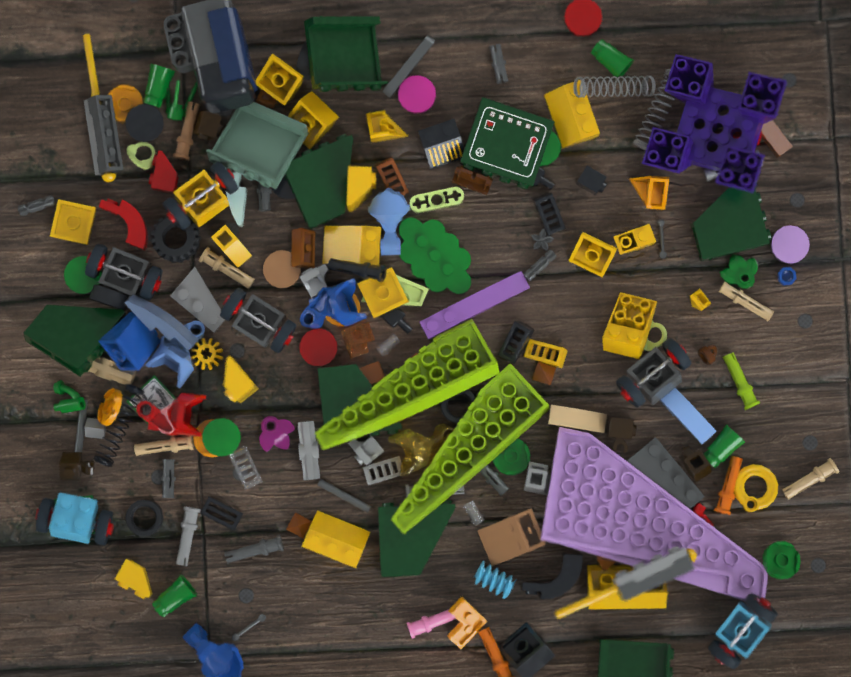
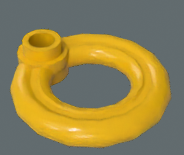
[734,464,778,512]

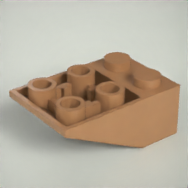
[477,508,546,566]

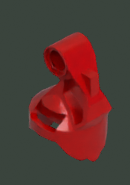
[136,392,206,437]

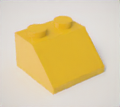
[256,54,304,106]
[288,91,339,149]

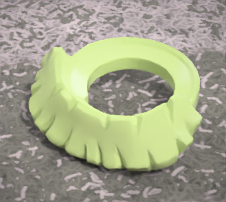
[126,142,156,170]
[644,321,667,352]

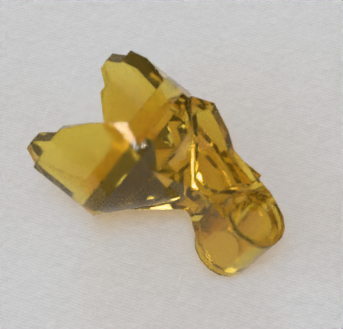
[388,423,456,476]

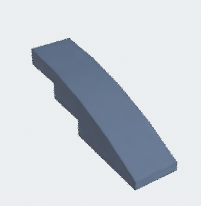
[125,294,199,350]

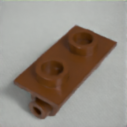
[452,166,493,195]

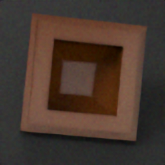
[286,512,312,538]
[596,556,616,572]

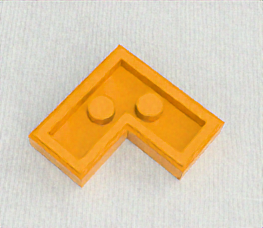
[447,597,488,649]

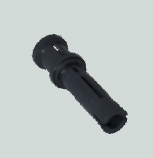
[328,258,387,283]

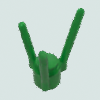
[166,80,198,121]

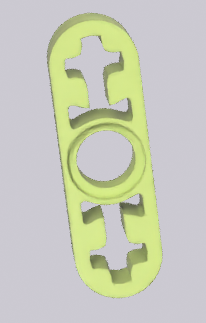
[409,187,464,213]

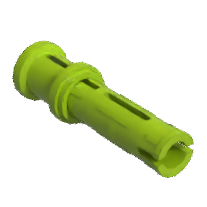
[722,352,760,410]

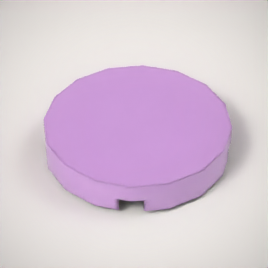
[771,225,810,264]

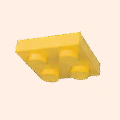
[50,199,96,245]
[357,267,408,318]

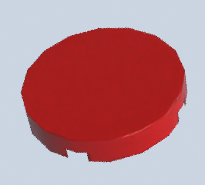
[564,0,602,36]
[299,328,337,366]

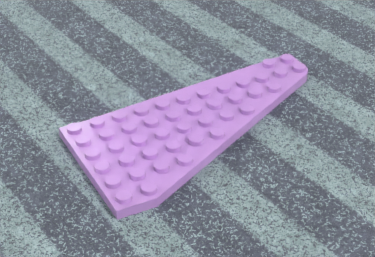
[540,427,768,600]

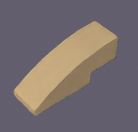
[548,405,607,433]

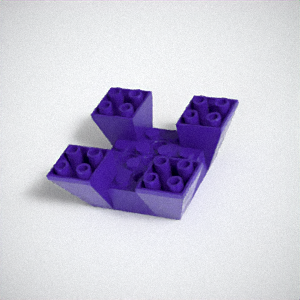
[642,54,787,193]

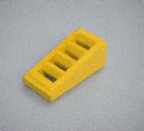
[523,339,567,368]

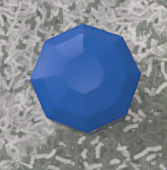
[777,267,797,286]

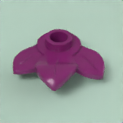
[259,416,295,452]

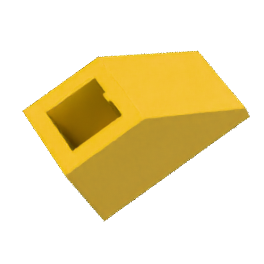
[613,224,656,255]
[211,225,252,268]
[115,558,153,599]

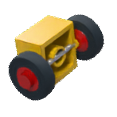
[162,162,239,230]

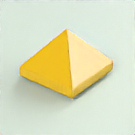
[690,289,711,311]

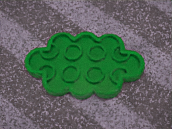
[399,217,471,295]

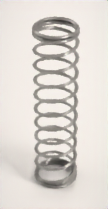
[633,69,675,150]
[573,76,656,98]

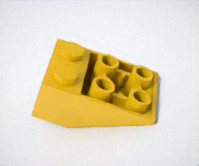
[602,292,657,359]

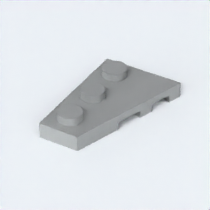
[170,267,225,333]

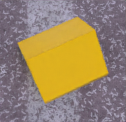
[568,232,617,278]

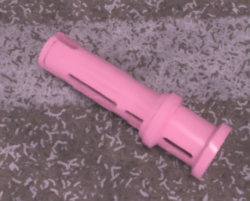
[407,609,456,639]

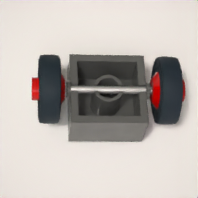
[85,244,163,301]
[220,288,297,353]
[616,338,691,408]

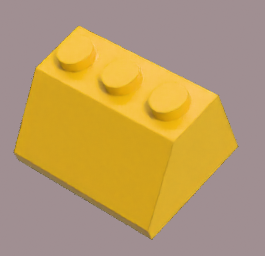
[544,80,600,149]
[347,166,376,212]
[224,356,259,403]
[302,510,371,568]

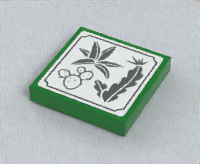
[126,375,176,424]

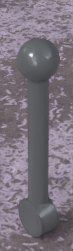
[657,219,667,259]
[232,614,266,641]

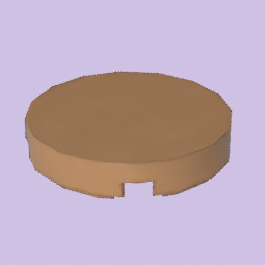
[263,250,301,289]

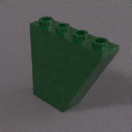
[285,134,353,230]
[691,183,771,262]
[23,305,126,377]
[317,364,403,438]
[378,500,456,577]

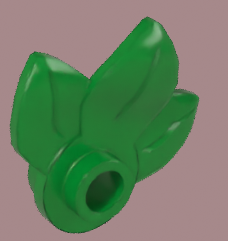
[720,254,758,289]

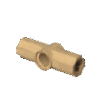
[89,357,136,385]

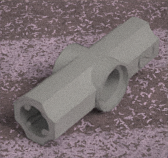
[298,421,320,480]

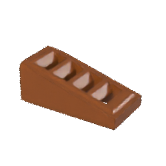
[376,157,409,196]

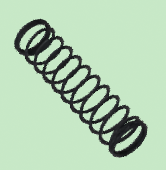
[93,384,145,467]

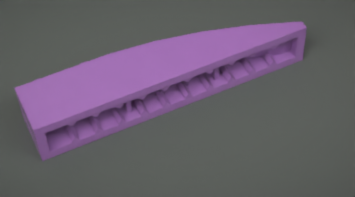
[419,271,530,340]

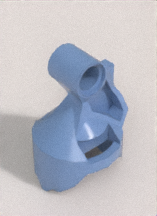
[368,188,410,256]
[145,321,205,389]

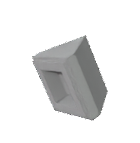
[85,418,106,439]

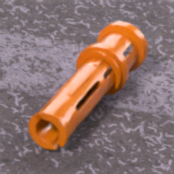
[714,456,743,515]
[478,627,515,677]

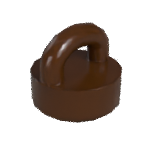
[698,345,717,365]

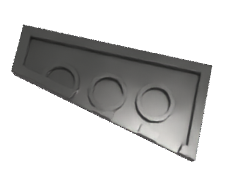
[627,437,705,509]

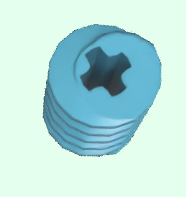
[474,561,517,599]

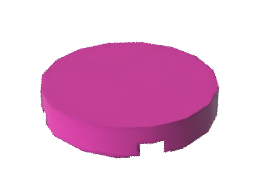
[398,75,436,114]

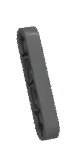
[383,35,436,98]

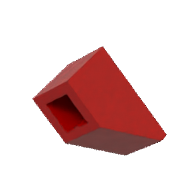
[149,150,179,194]

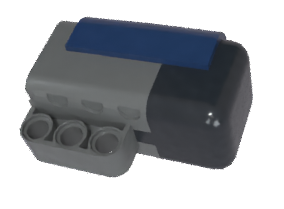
[164,0,257,113]

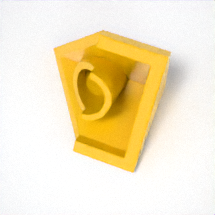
[366,110,408,143]

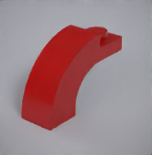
[99,198,148,251]

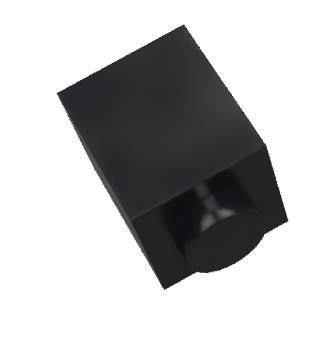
[576,165,607,196]

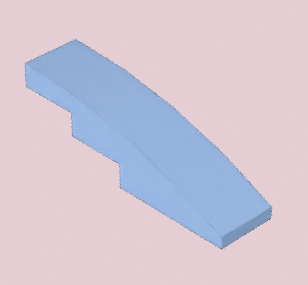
[660,388,717,445]

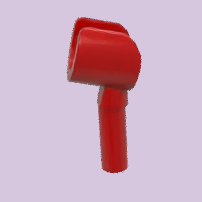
[693,503,714,526]

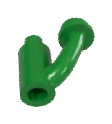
[53,380,86,413]

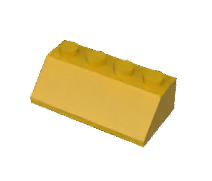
[587,565,667,609]

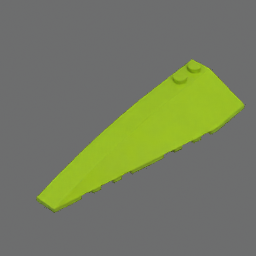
[315,319,500,450]
[391,363,550,534]

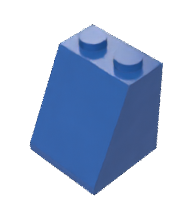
[98,312,161,371]

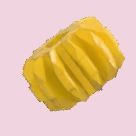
[191,338,223,370]

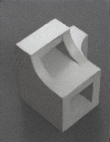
[300,264,329,298]
[348,436,384,466]
[523,461,551,495]

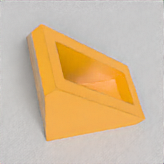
[629,176,669,210]

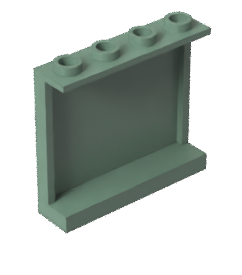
[206,102,309,189]

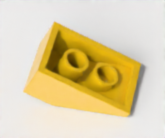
[322,226,382,266]

